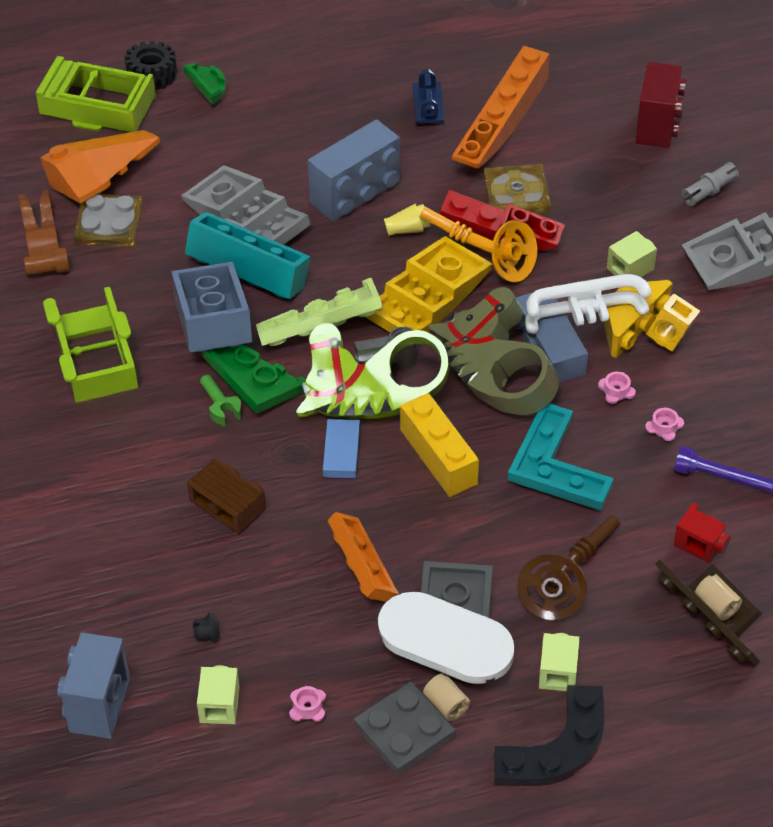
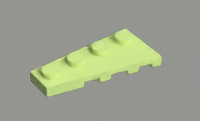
[256,278,383,346]

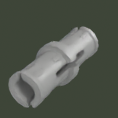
[681,162,739,207]

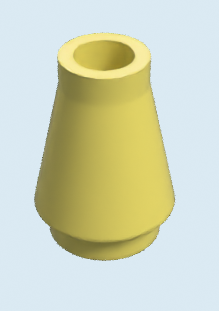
[384,203,430,236]

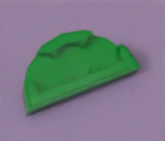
[183,63,226,105]

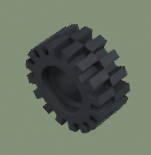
[125,41,177,90]

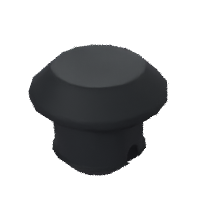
[192,612,220,643]

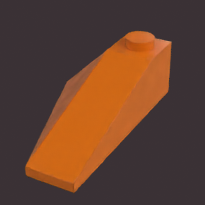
[40,130,161,203]

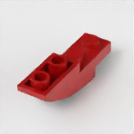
[439,190,565,250]

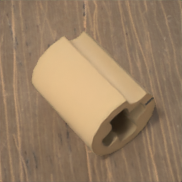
[695,574,742,621]
[423,673,470,722]

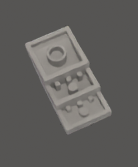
[181,165,311,245]
[682,212,773,290]

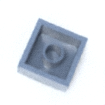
[57,632,130,739]

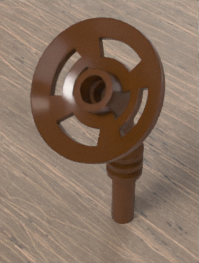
[517,516,620,620]

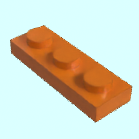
[327,512,399,602]

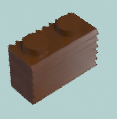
[187,459,266,534]

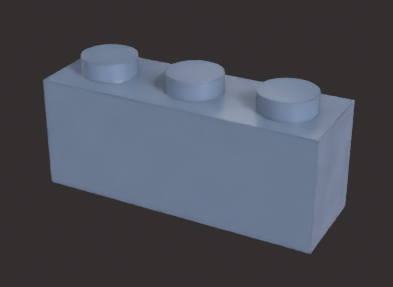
[514,293,588,382]

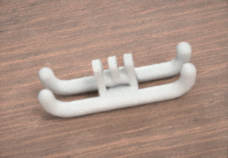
[525,274,652,334]

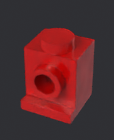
[674,503,731,564]

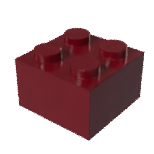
[635,62,687,148]

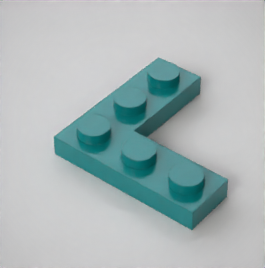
[507,403,614,511]

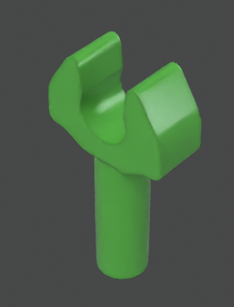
[200,375,242,426]

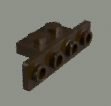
[655,560,762,666]

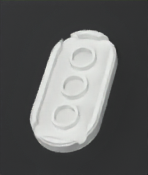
[378,592,514,684]

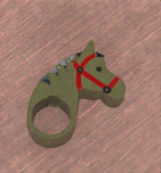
[429,287,559,415]

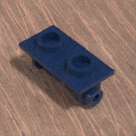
[413,69,444,123]

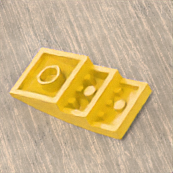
[366,236,493,332]

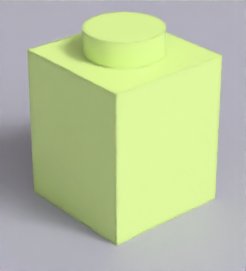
[607,231,657,277]
[539,633,579,691]
[197,665,240,724]

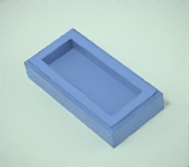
[323,419,360,479]

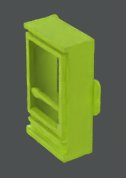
[36,56,156,132]
[43,287,138,403]

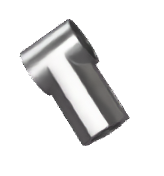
[354,326,417,369]

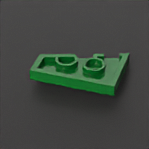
[202,344,306,414]

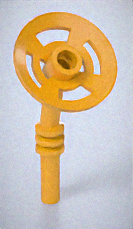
[419,206,537,282]

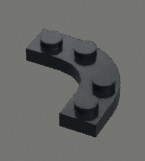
[494,685,604,786]

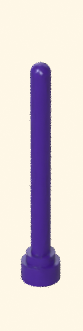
[674,445,773,493]

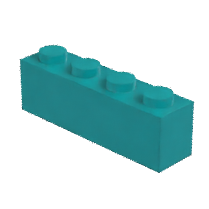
[185,212,311,299]

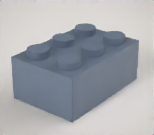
[308,119,400,222]
[171,262,252,352]

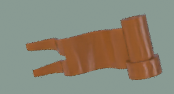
[19,190,70,275]

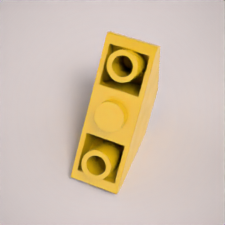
[604,280,673,358]

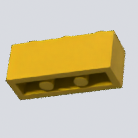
[400,393,479,497]

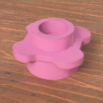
[598,372,636,404]
[645,408,684,441]
[289,686,326,722]

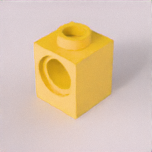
[646,294,700,351]

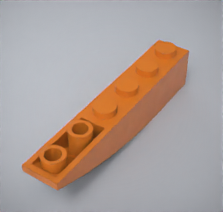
[452,46,550,169]

